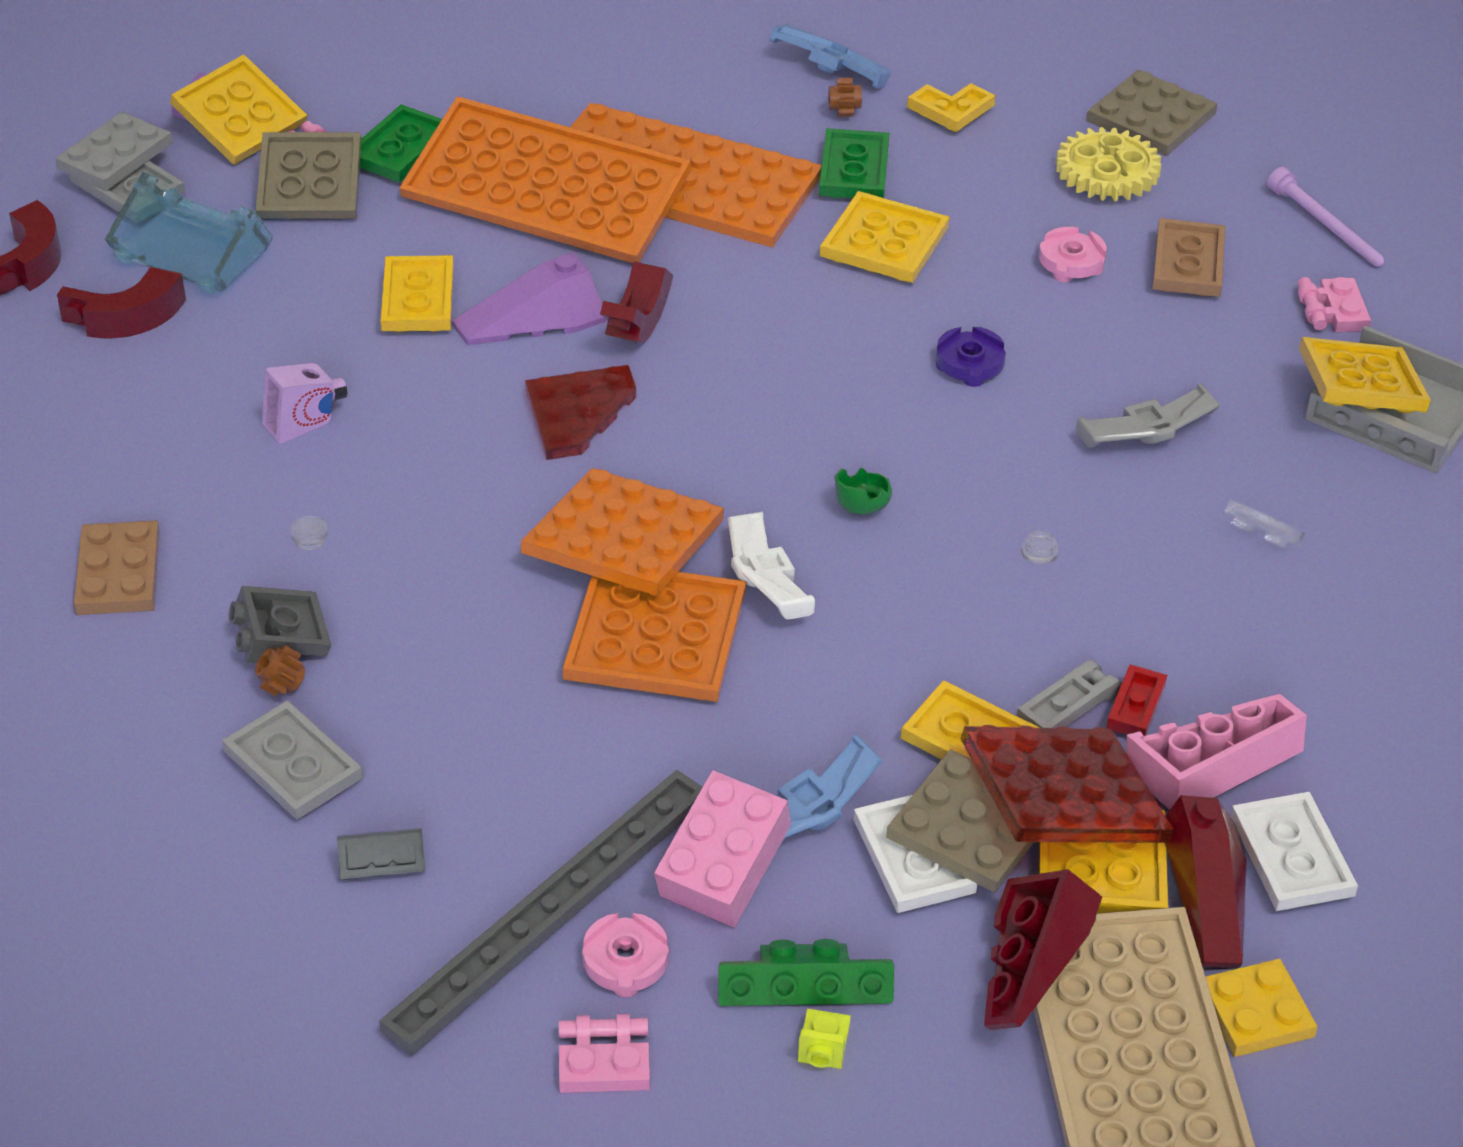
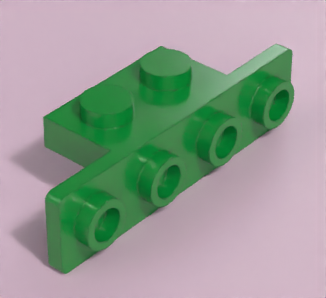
[718,939,894,1006]

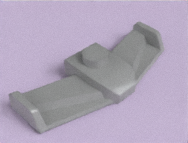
[1076,383,1220,448]

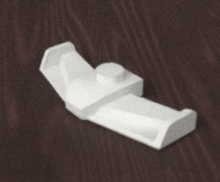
[727,511,815,620]

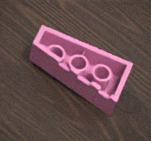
[1125,694,1307,810]

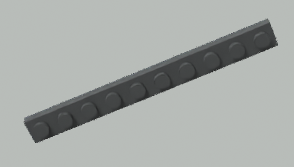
[379,770,703,1055]

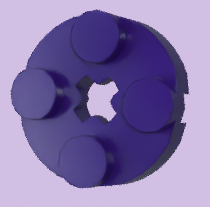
[936,327,1006,387]

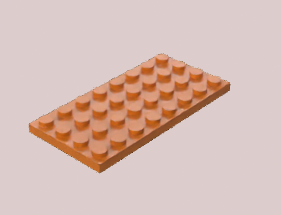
[399,96,692,263]
[570,102,822,248]

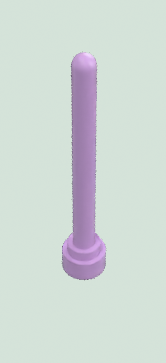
[1267,166,1384,267]

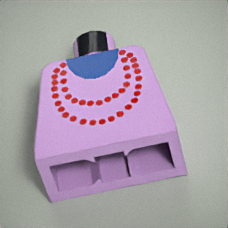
[262,363,348,444]

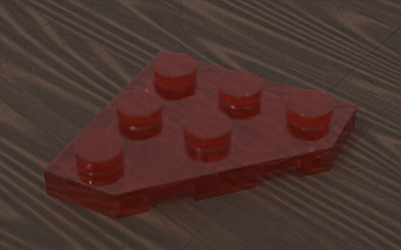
[525,365,636,460]

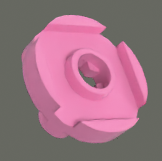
[1039,227,1107,282]
[582,913,669,997]

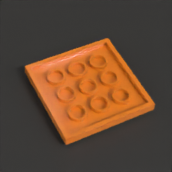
[521,468,724,596]
[563,572,746,702]

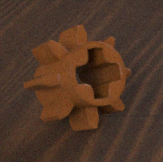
[828,77,862,117]
[255,645,305,696]

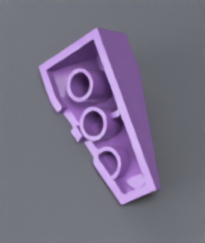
[452,252,606,345]

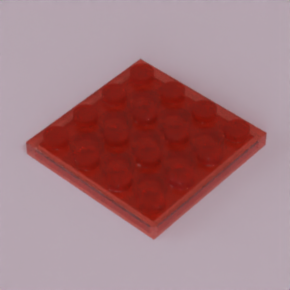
[960,725,1174,843]

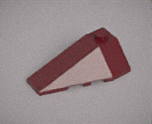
[1159,795,1247,969]
[984,869,1102,1030]

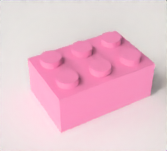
[654,770,791,928]

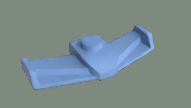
[769,24,891,89]
[778,734,883,838]

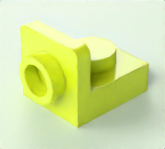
[798,1008,851,1069]

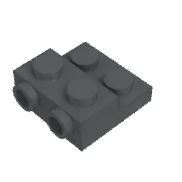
[229,586,331,663]

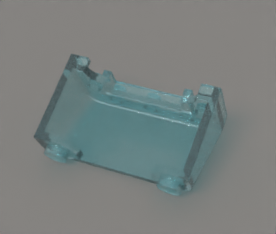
[104,172,273,294]

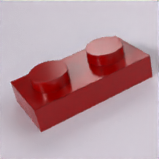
[1106,664,1168,736]

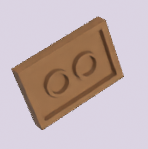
[1152,218,1225,297]
[74,520,160,615]

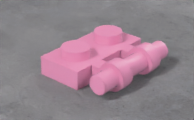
[1297,277,1371,332]
[559,1014,650,1093]

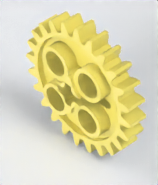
[1056,127,1162,201]

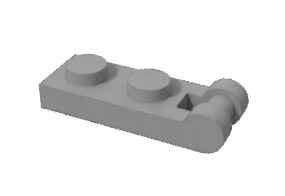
[1017,659,1122,741]

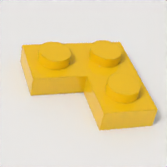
[907,83,996,132]

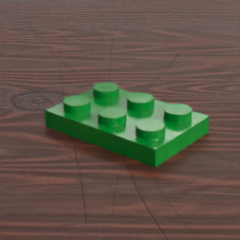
[360,104,442,183]
[819,128,890,198]

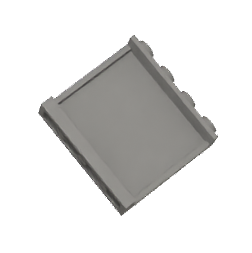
[1305,326,1463,474]

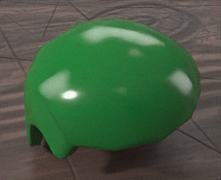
[834,468,892,515]

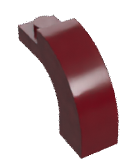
[0,200,61,296]
[600,261,673,343]
[57,267,186,339]

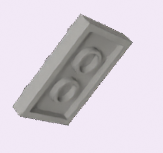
[55,111,172,191]
[69,161,185,222]
[222,700,363,820]

